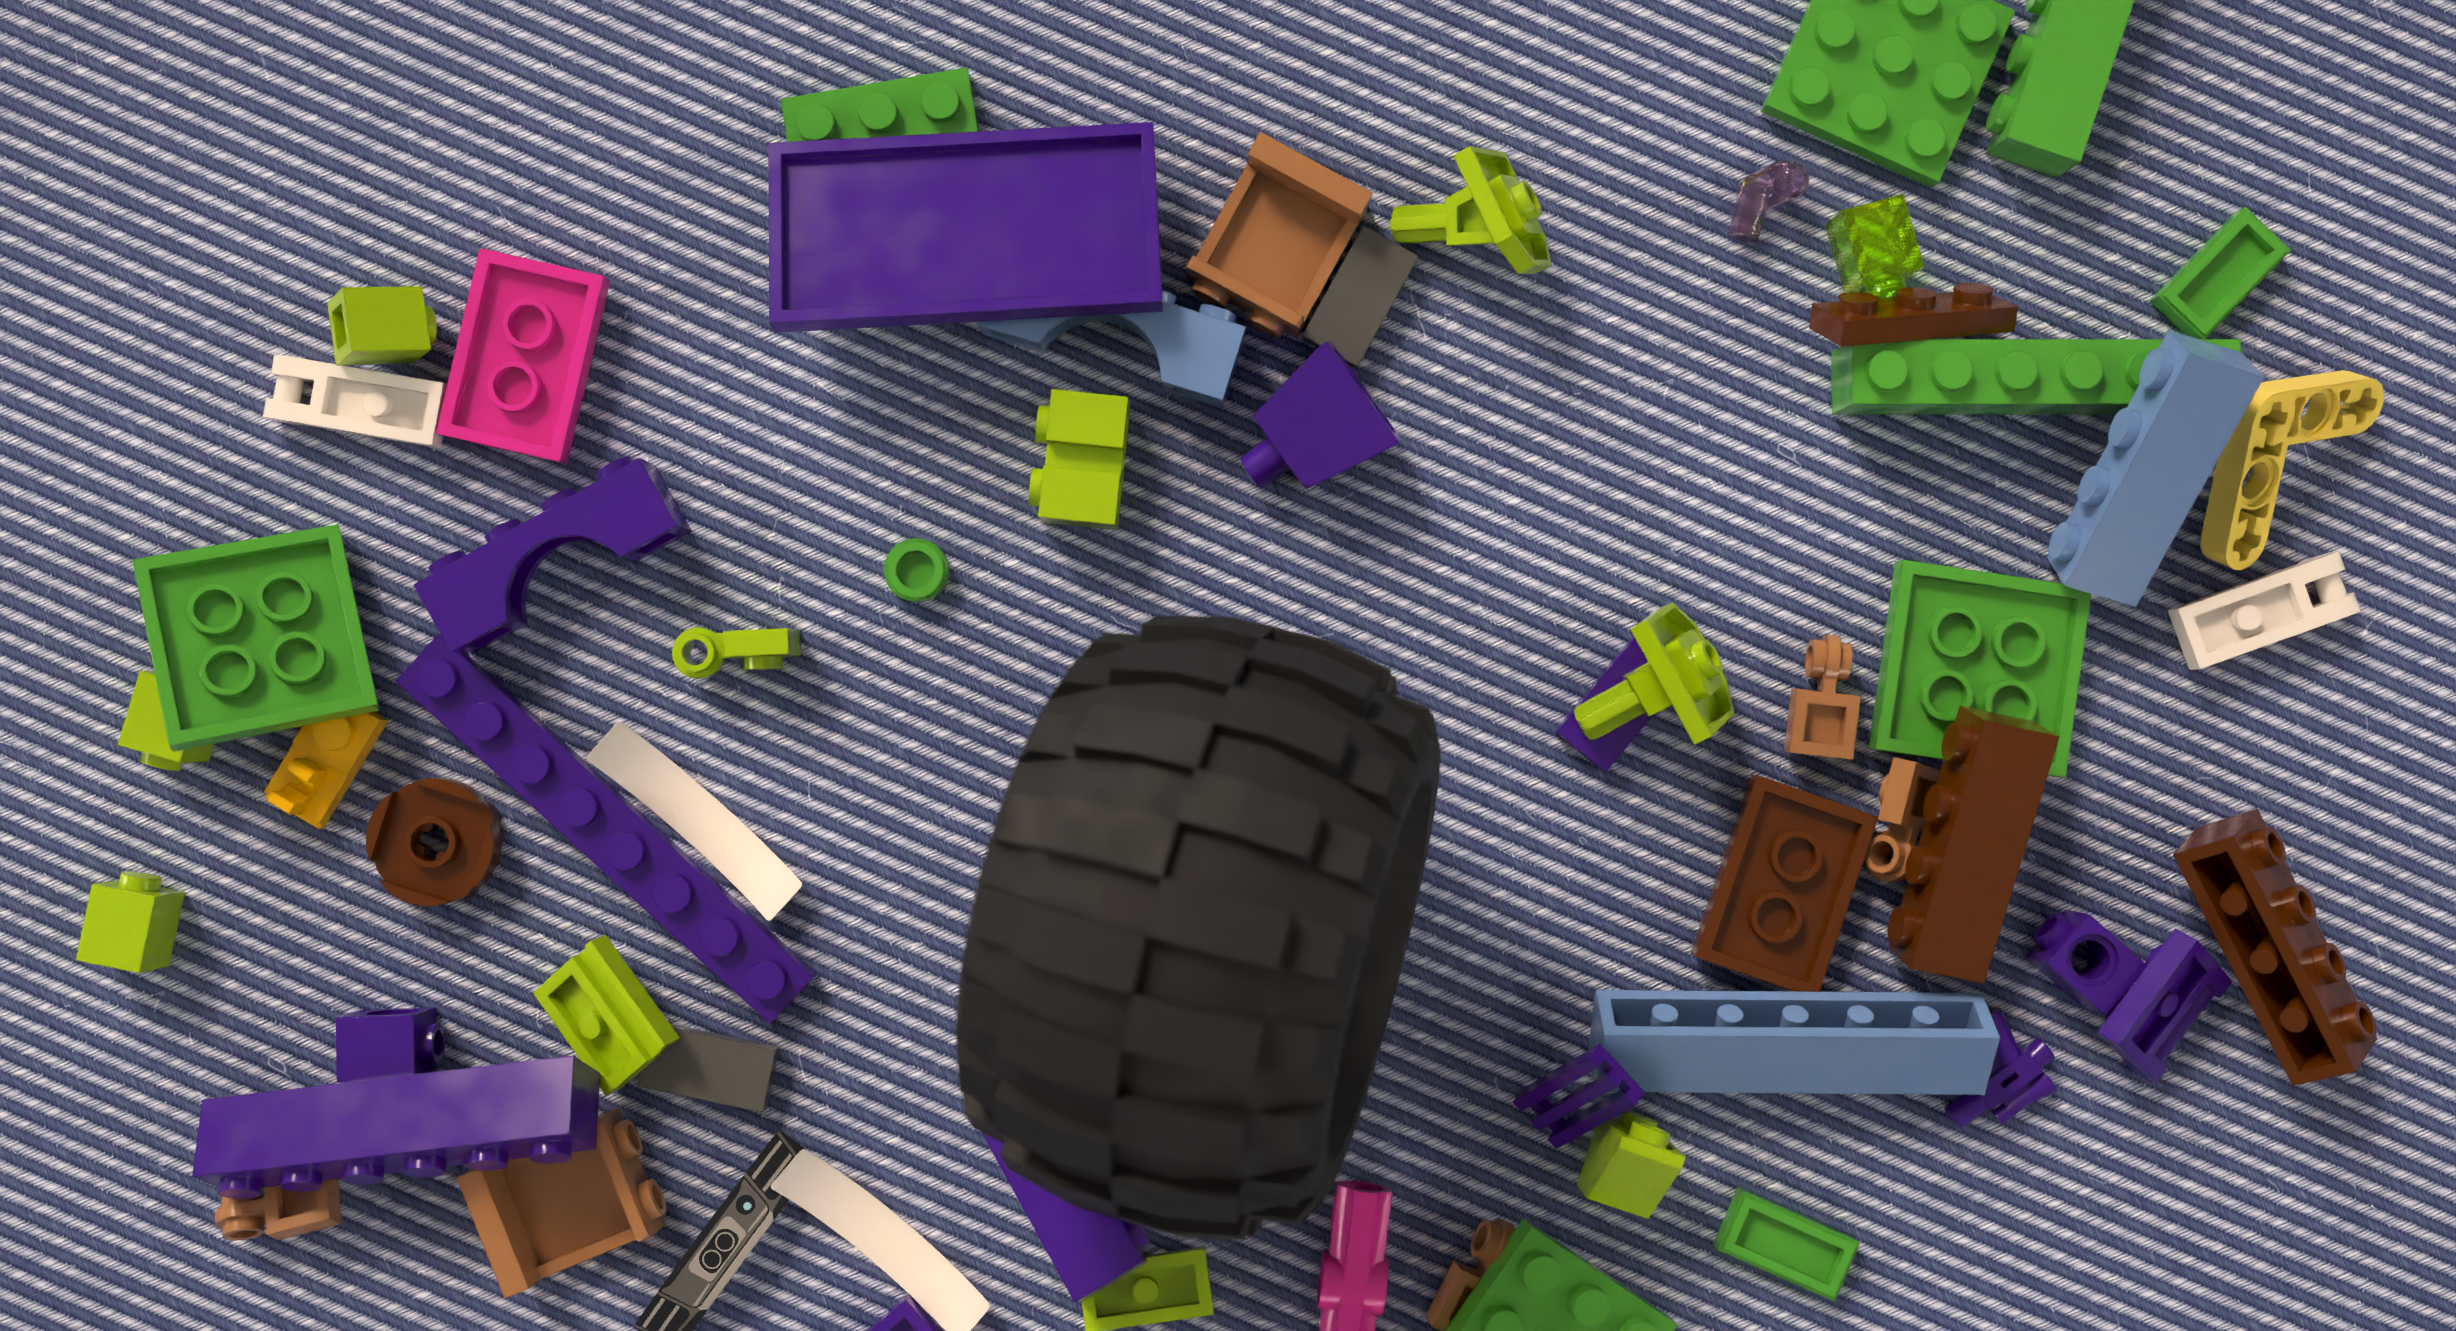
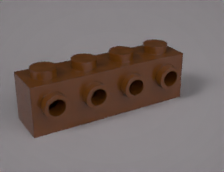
[1887,706,2060,984]
[2173,809,2377,1086]

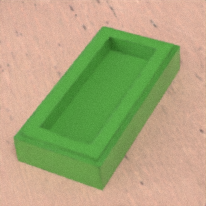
[2149,207,2291,339]
[1713,1187,1860,1302]

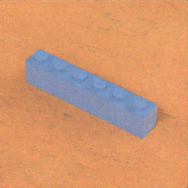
[1588,990,2000,1095]

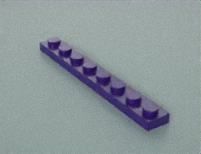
[396,634,817,1024]

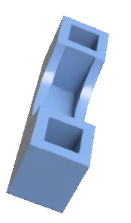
[977,290,1246,409]

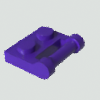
[2098,928,2232,1084]

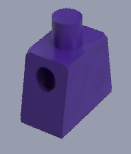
[1240,341,1401,489]

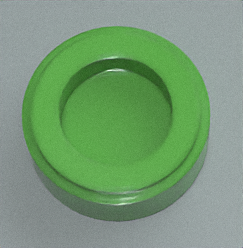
[884,538,950,603]

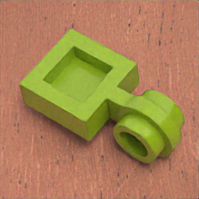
[672,627,801,679]

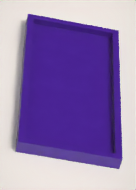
[768,122,1163,333]

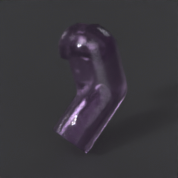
[1728,160,1809,242]

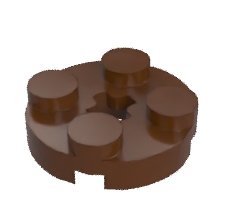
[366,778,502,907]

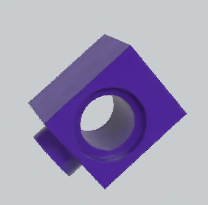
[2024,909,2147,1015]
[336,1007,445,1083]

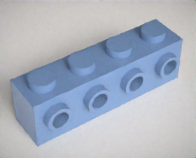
[2047,330,2265,607]

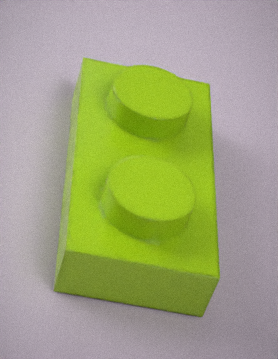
[1082,1247,1214,1331]

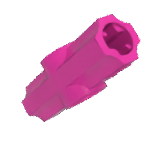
[1317,1180,1393,1331]

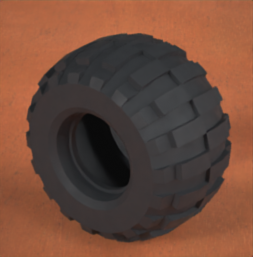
[956,616,1441,1241]

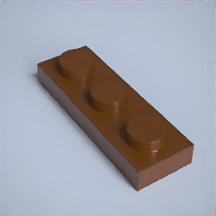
[1809,283,2018,347]

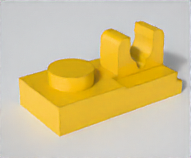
[264,712,389,829]

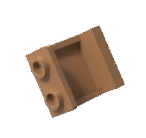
[1186,132,1373,339]
[456,1107,666,1299]

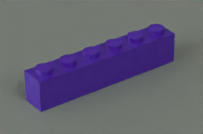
[192,1055,600,1199]

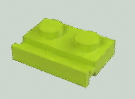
[533,935,680,1096]

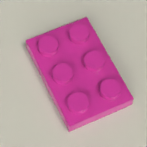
[436,248,610,464]

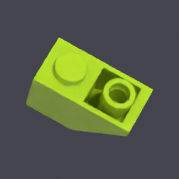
[1577,1111,1686,1219]

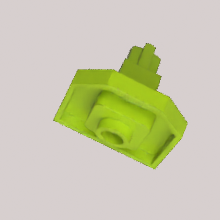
[1390,146,1552,274]
[1574,602,1735,745]

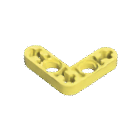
[2200,370,2384,570]

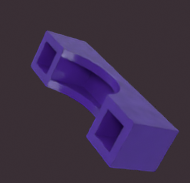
[414,457,692,654]

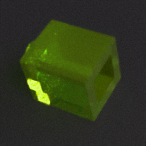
[1825,194,1925,298]

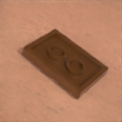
[1690,774,1878,992]

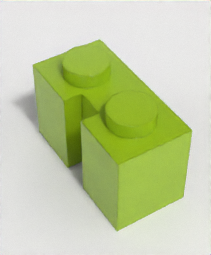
[1029,389,1131,530]

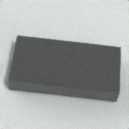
[1302,226,1419,369]
[637,1024,780,1113]

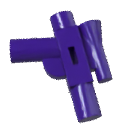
[1944,1008,2057,1129]

